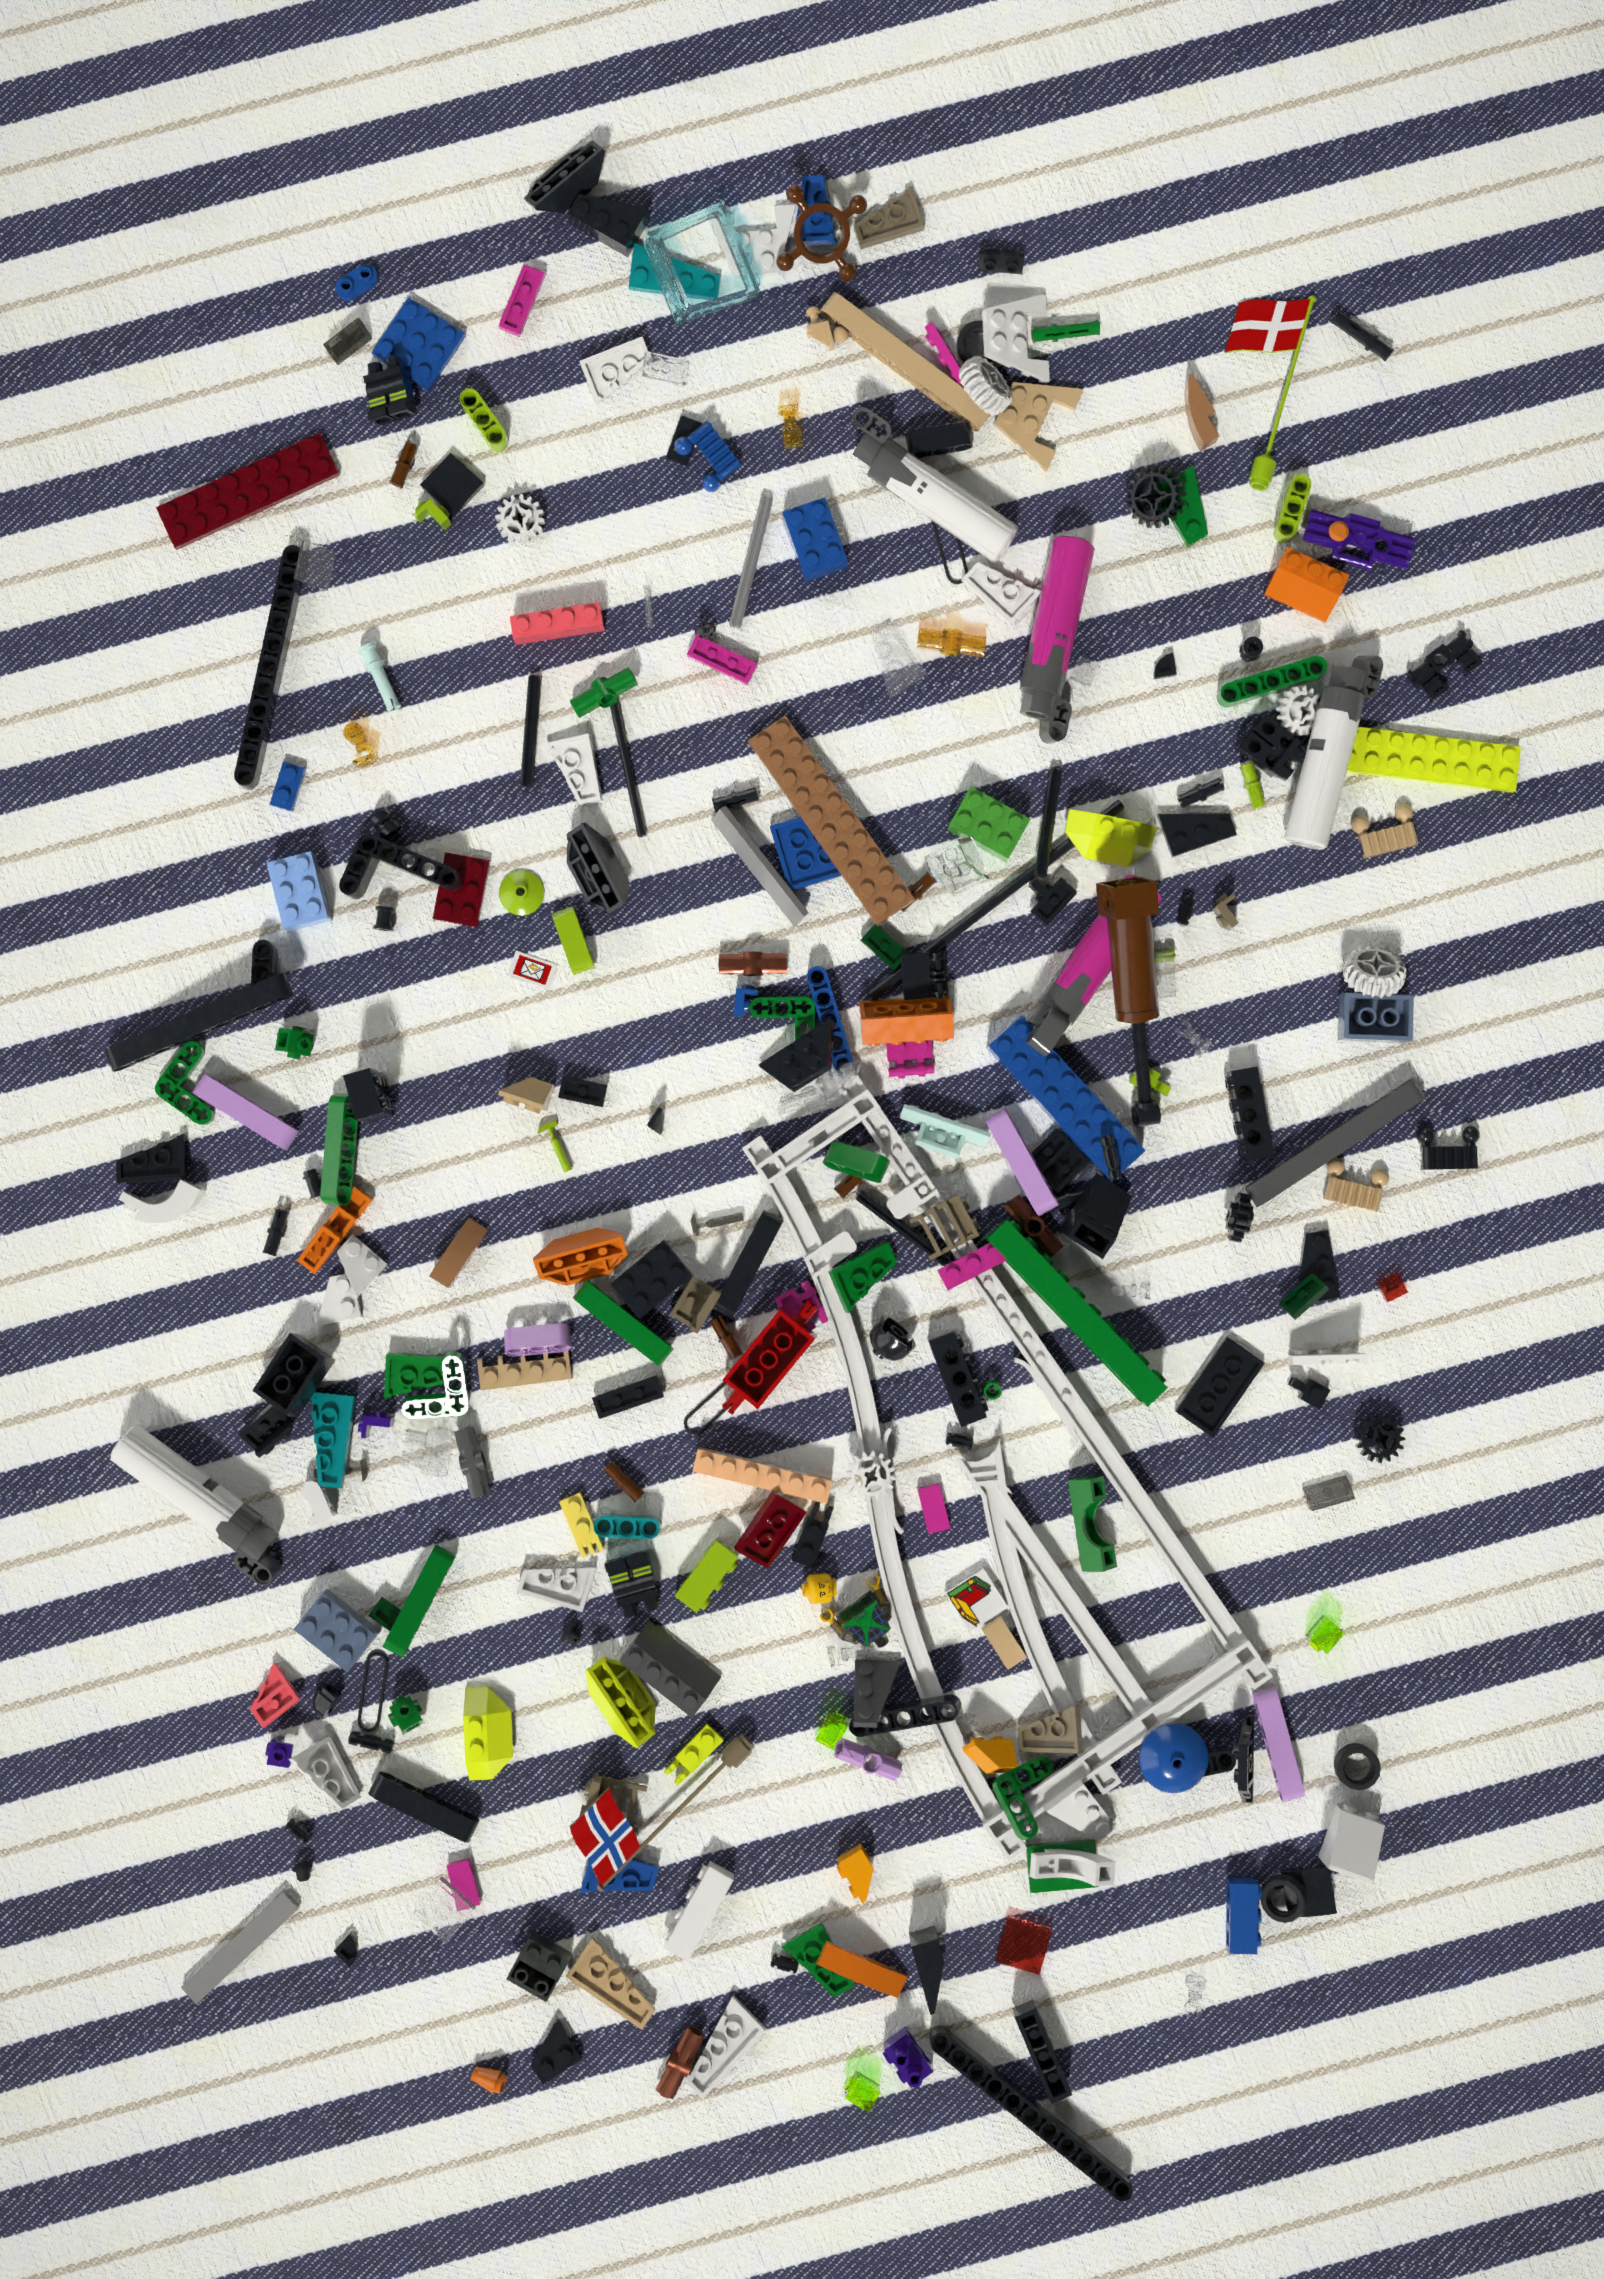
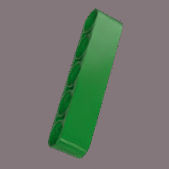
[1217,656,1327,708]
[320,1093,358,1206]
[572,1279,674,1367]
[382,1545,456,1657]

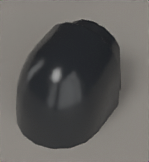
[312,1684,343,1719]

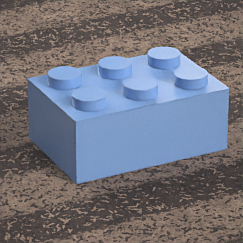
[267,851,333,932]

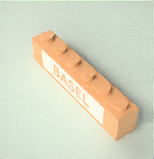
[692,1447,832,1504]

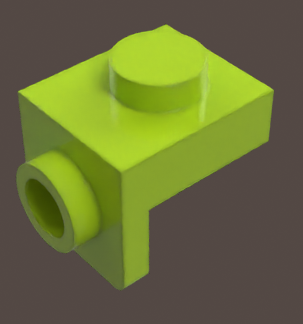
[414,498,451,530]

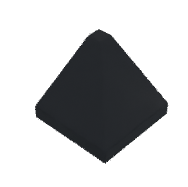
[647,1108,664,1135]

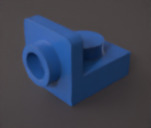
[734,985,759,1018]

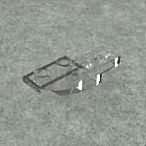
[776,1062,861,1116]

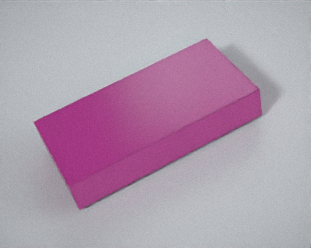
[917,1483,951,1534]
[446,1858,481,1911]

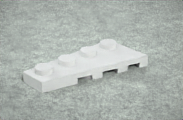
[686,1995,766,2100]

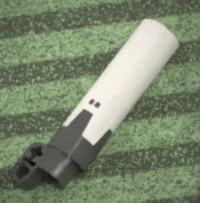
[852,407,1018,563]

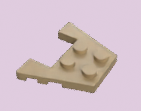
[994,382,1083,472]

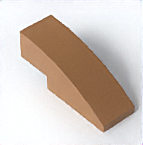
[1184,373,1219,452]
[429,1218,488,1288]

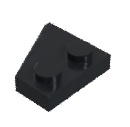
[531,2019,582,2085]

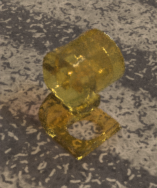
[778,403,802,449]
[343,722,378,768]

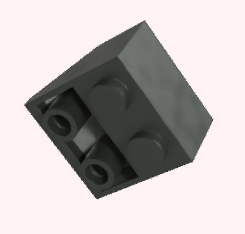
[506,1930,572,2002]

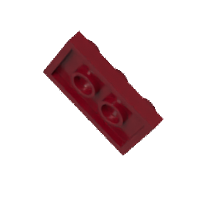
[432,852,491,928]
[733,1491,807,1569]

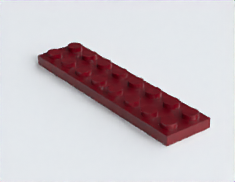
[156,432,340,550]

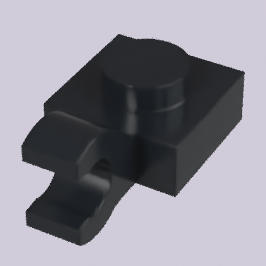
[1287,1376,1330,1410]

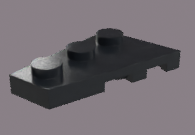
[1157,813,1237,858]
[116,1133,187,1184]
[1297,1230,1340,1301]

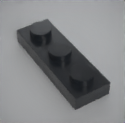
[592,1375,665,1419]

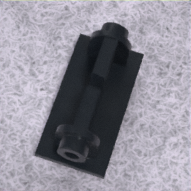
[978,247,1025,274]

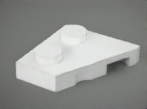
[337,1234,387,1297]
[317,1274,363,1326]

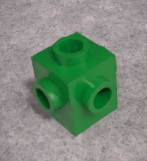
[275,1026,314,1060]
[388,1696,423,1735]

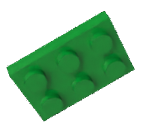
[1026,1839,1099,1893]

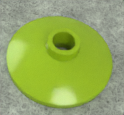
[499,870,544,916]

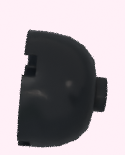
[869,1316,916,1361]

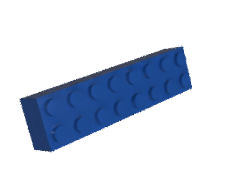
[987,1016,1146,1182]

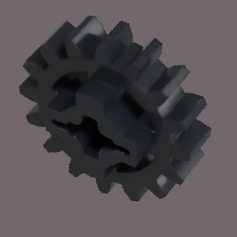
[1225,1192,1254,1243]
[1353,1413,1406,1463]

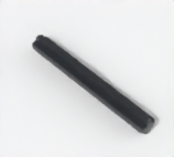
[520,675,541,787]
[1035,768,1062,878]
[856,1190,951,1266]

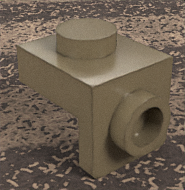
[1212,893,1239,931]

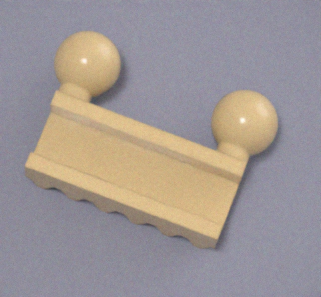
[1351,804,1418,859]
[1323,1158,1389,1212]

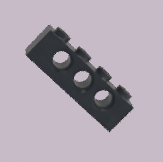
[1225,1066,1275,1162]
[928,1330,989,1427]
[1012,1999,1072,2104]

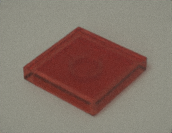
[995,1915,1052,1975]

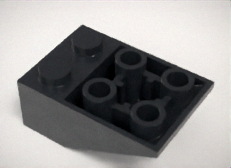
[1058,1173,1132,1259]

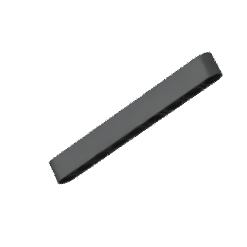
[1244,1078,1426,1207]

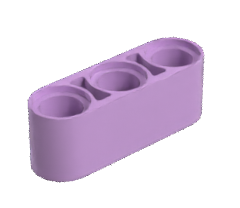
[504,1323,571,1356]

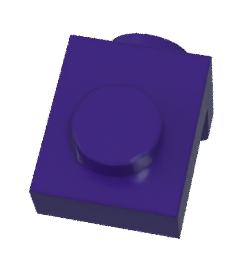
[358,1411,395,1439]
[265,1736,293,1768]

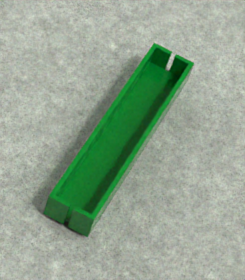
[984,1220,1168,1407]

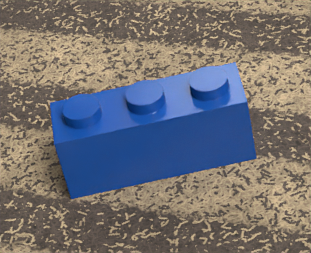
[1226,1878,1262,1955]

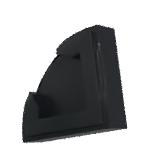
[1153,652,1177,680]
[333,1933,358,1967]

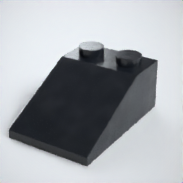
[909,1926,947,2015]

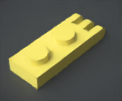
[559,1492,604,1558]

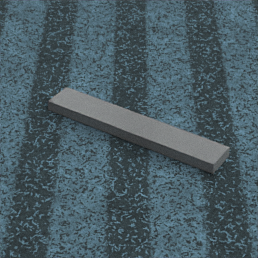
[711,806,809,926]
[181,1890,300,2004]

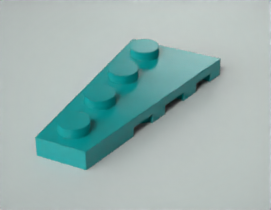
[628,243,721,301]
[310,1392,356,1489]

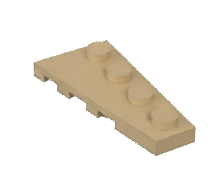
[566,1936,655,2030]

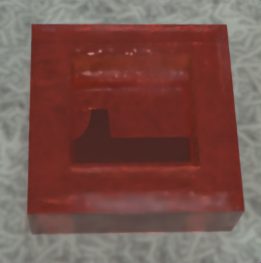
[1376,1272,1408,1303]

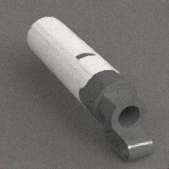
[1284,655,1383,850]
[110,1425,281,1586]

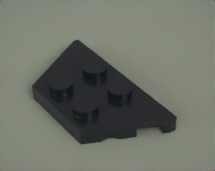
[759,1019,835,1092]
[1234,1713,1255,1804]

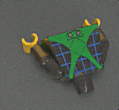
[820,1574,892,1648]

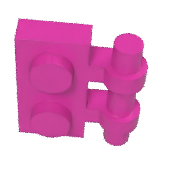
[886,1040,934,1079]
[774,1280,828,1330]

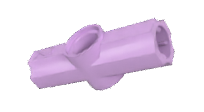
[834,1737,903,1781]

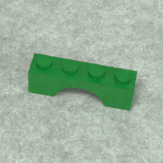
[1068,1476,1117,1572]

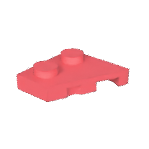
[250,1663,302,1728]

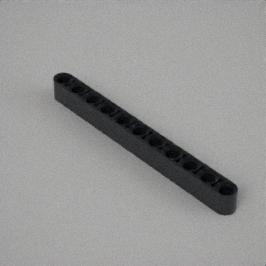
[234,545,307,790]
[929,2025,1133,2202]

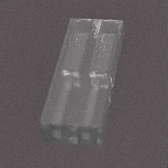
[643,585,654,628]

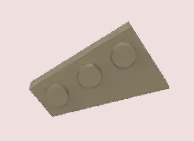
[854,187,925,250]
[1017,1705,1083,1753]

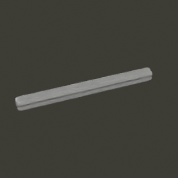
[729,497,772,629]

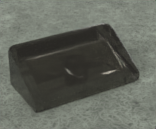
[323,318,372,365]
[1302,1475,1355,1511]

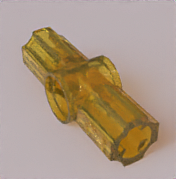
[917,627,987,658]

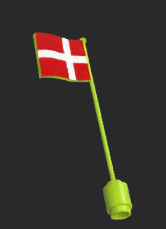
[1225,295,1317,491]

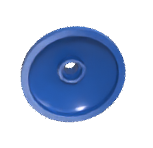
[1139,1723,1208,1793]

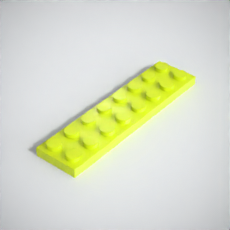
[1347,727,1521,793]

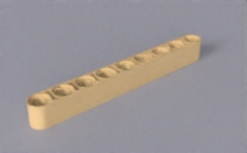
[819,292,991,432]

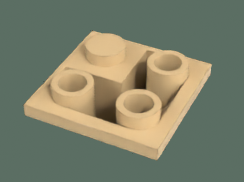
[498,1077,555,1114]

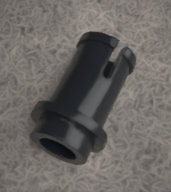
[302,1168,321,1199]

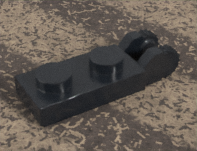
[791,1501,834,1568]

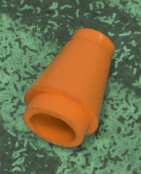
[471,2066,507,2094]

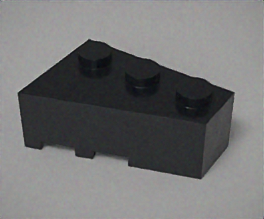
[567,194,650,257]

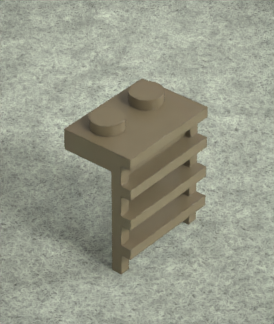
[909,1194,981,1261]
[669,1275,721,1334]
[579,1774,648,1833]

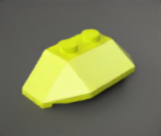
[1064,809,1156,867]
[585,1657,655,1748]
[463,1686,514,1781]

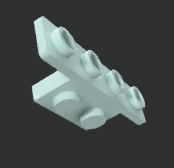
[899,1104,991,1159]

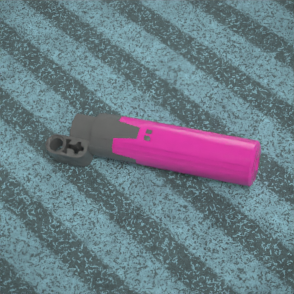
[1019,536,1095,744]
[1026,874,1162,1056]

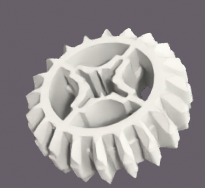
[959,356,1012,415]
[1343,946,1406,998]

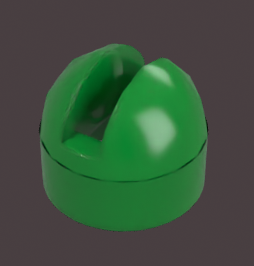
[983,1380,1002,1400]

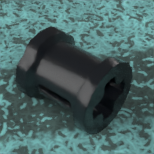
[1239,637,1263,662]
[373,906,396,932]

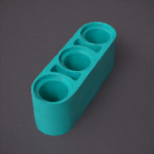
[593,1514,661,1539]

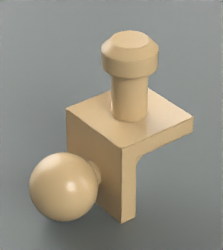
[806,306,849,351]

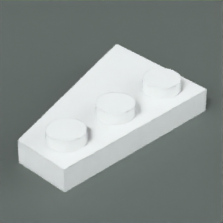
[1043,1779,1117,1841]

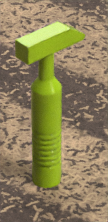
[537,1120,572,1173]

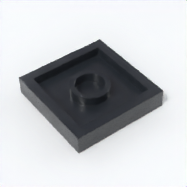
[420,453,485,517]

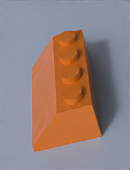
[859,995,954,1046]

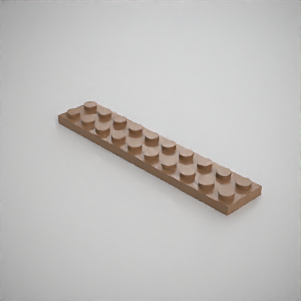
[748,716,915,926]

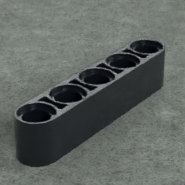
[713,1210,784,1319]
[849,1694,962,1737]
[368,1771,480,1842]

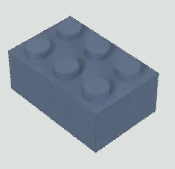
[1338,993,1414,1043]
[293,1589,381,1673]

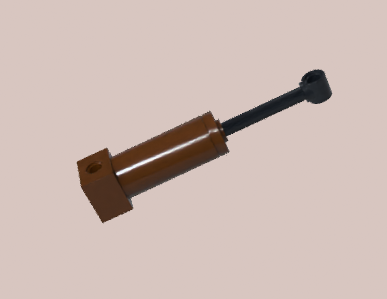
[1096,877,1161,1127]

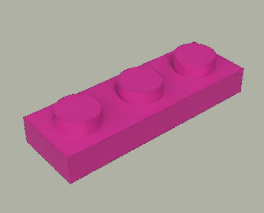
[498,264,545,337]
[925,322,964,388]
[687,634,758,686]
[937,1243,1006,1291]

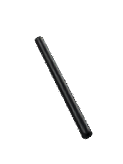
[610,703,646,837]

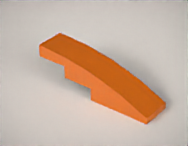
[297,1185,374,1274]
[817,1940,908,1998]

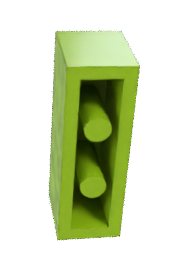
[675,1538,739,1613]

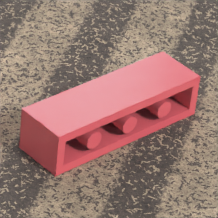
[509,602,605,645]

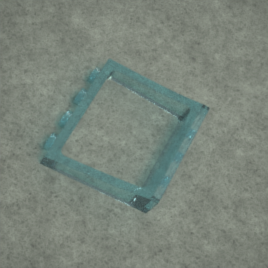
[643,201,761,326]

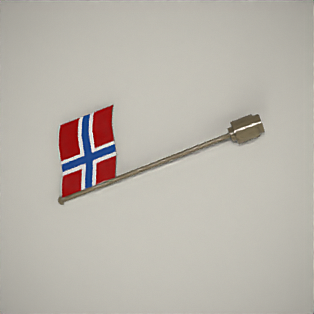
[569,1733,755,1892]

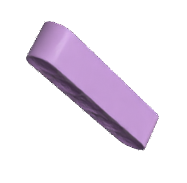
[192,1073,299,1151]
[985,1108,1059,1216]
[1252,1687,1305,1802]

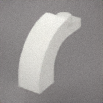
[118,1180,206,1223]
[1029,1849,1116,1886]

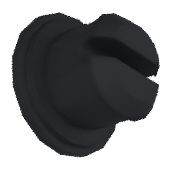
[561,1625,581,1645]
[292,1862,313,1882]

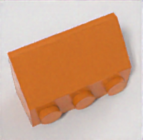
[1264,547,1350,623]

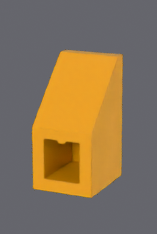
[962,1736,1018,1774]
[836,1843,874,1903]

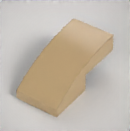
[981,1616,1027,1670]

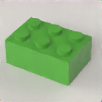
[947,786,1031,863]

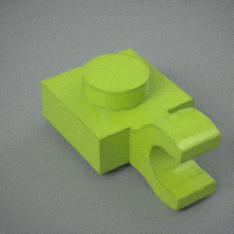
[1129,1067,1172,1096]

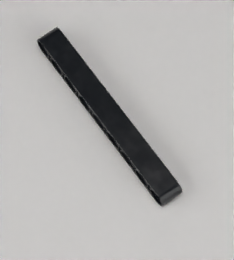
[104,973,294,1072]

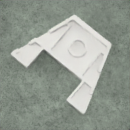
[708,204,795,279]
[982,294,1050,384]

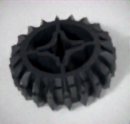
[1125,465,1187,528]

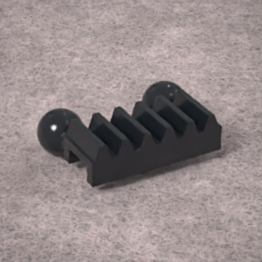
[1416,1126,1480,1170]

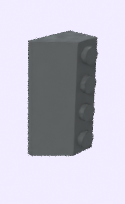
[619,1620,721,1718]

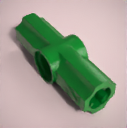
[570,667,638,718]

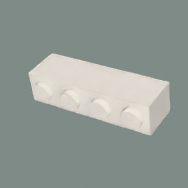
[663,1861,734,1962]

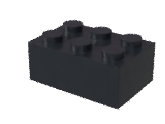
[343,1068,396,1123]
[610,1240,694,1319]
[252,1333,336,1417]

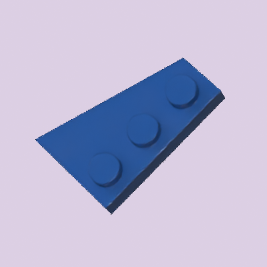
[793,175,837,245]
[580,1858,659,1893]

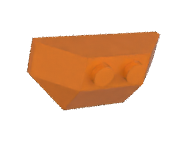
[533,1227,628,1286]

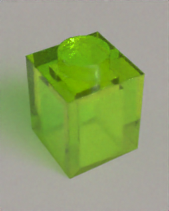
[1305,1615,1345,1654]
[815,1711,848,1751]
[843,2070,881,2113]

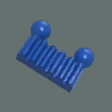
[674,421,741,492]

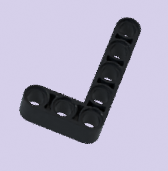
[339,833,464,899]

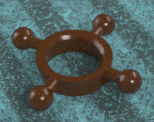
[776,184,867,281]

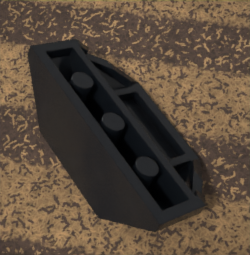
[524,140,605,213]
[567,822,629,914]

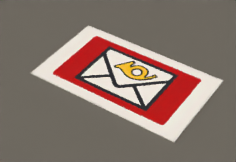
[507,950,558,989]

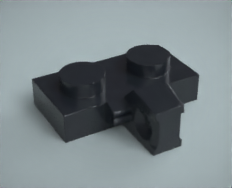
[1029,877,1078,926]

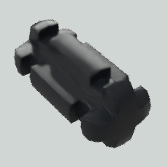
[695,622,716,638]
[1177,898,1195,926]
[945,1433,974,1450]
[285,1818,313,1844]
[770,1954,799,1974]

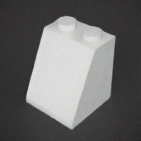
[1318,1804,1385,1884]

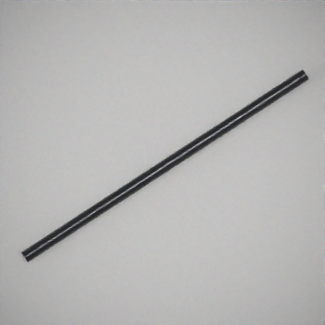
[867,800,1125,1001]

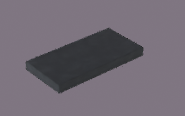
[1175,1336,1265,1438]

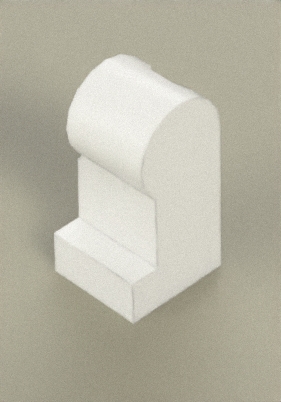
[301,1479,337,1526]

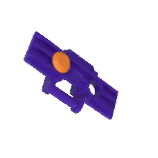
[1302,509,1416,572]

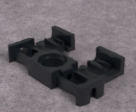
[1406,630,1483,703]

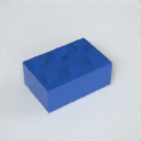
[782,497,848,583]

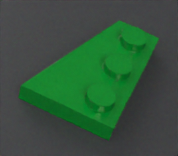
[1156,465,1208,548]
[828,1242,897,1313]
[384,1352,456,1399]
[781,1922,855,1997]

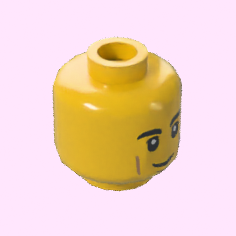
[802,1573,837,1604]

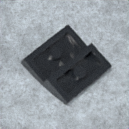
[1031,1128,1090,1195]
[1280,1865,1337,1917]

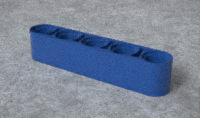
[807,966,853,1075]

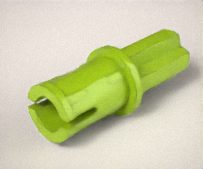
[1240,762,1265,809]

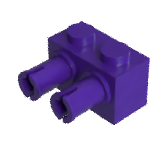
[883,2026,934,2088]

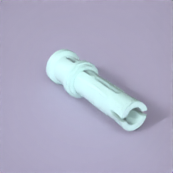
[357,642,401,712]

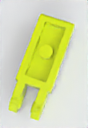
[664,1723,724,1785]

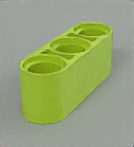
[460,388,508,452]
[1273,474,1312,543]
[552,906,595,975]

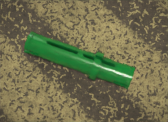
[1031,320,1100,343]

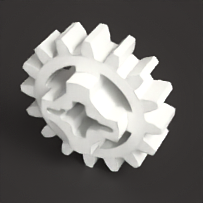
[495,494,545,545]
[1276,686,1320,736]
[846,1450,896,1501]

